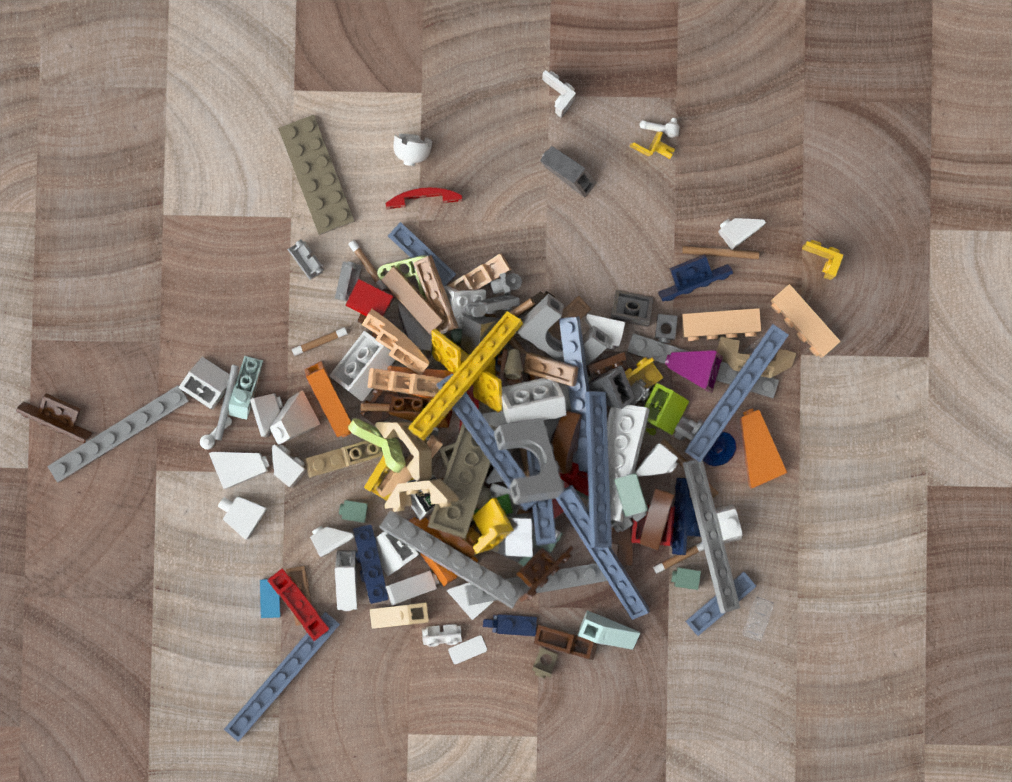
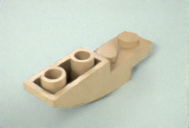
[304,440,383,478]

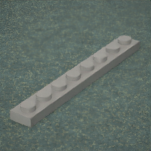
[627,334,779,399]
[47,385,189,483]
[683,460,740,613]
[380,510,523,608]
[464,563,607,605]

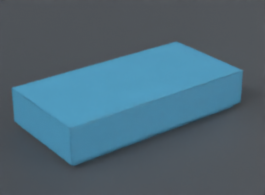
[260,579,281,618]

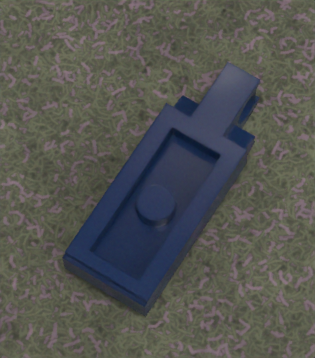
[483,614,537,636]

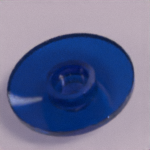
[703,431,737,466]

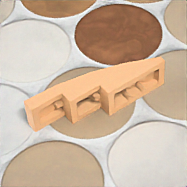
[448,253,512,291]
[362,309,430,375]
[367,368,443,397]
[377,435,443,497]

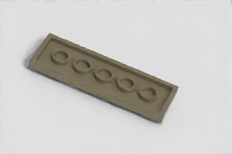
[278,115,355,235]
[428,423,498,539]

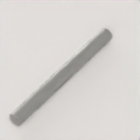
[214,364,239,441]

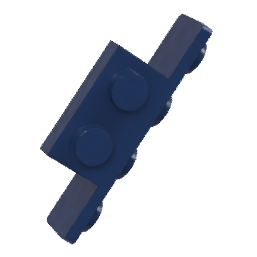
[658,254,733,301]
[671,478,701,555]
[353,525,389,604]

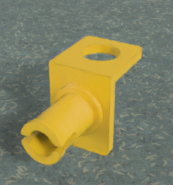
[629,131,675,159]

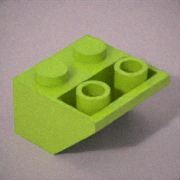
[644,383,689,435]

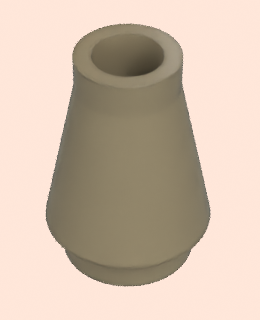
[504,349,523,380]

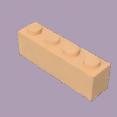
[771,284,841,358]
[681,308,761,341]

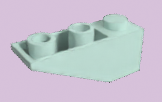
[229,356,263,420]
[578,610,640,650]

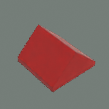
[345,279,395,317]

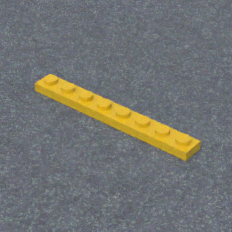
[408,311,523,440]

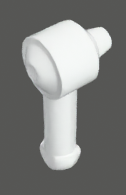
[640,118,680,138]
[200,417,232,450]

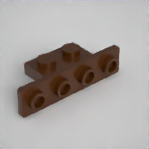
[16,393,92,443]
[517,546,574,602]

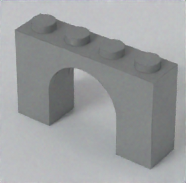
[518,294,609,367]
[494,419,564,504]

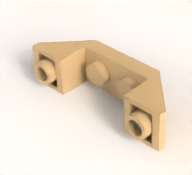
[717,337,796,378]
[375,421,432,482]
[385,479,459,512]

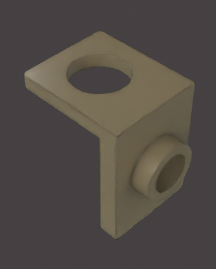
[532,648,558,679]

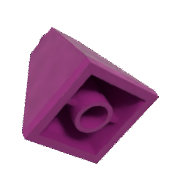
[665,350,723,393]

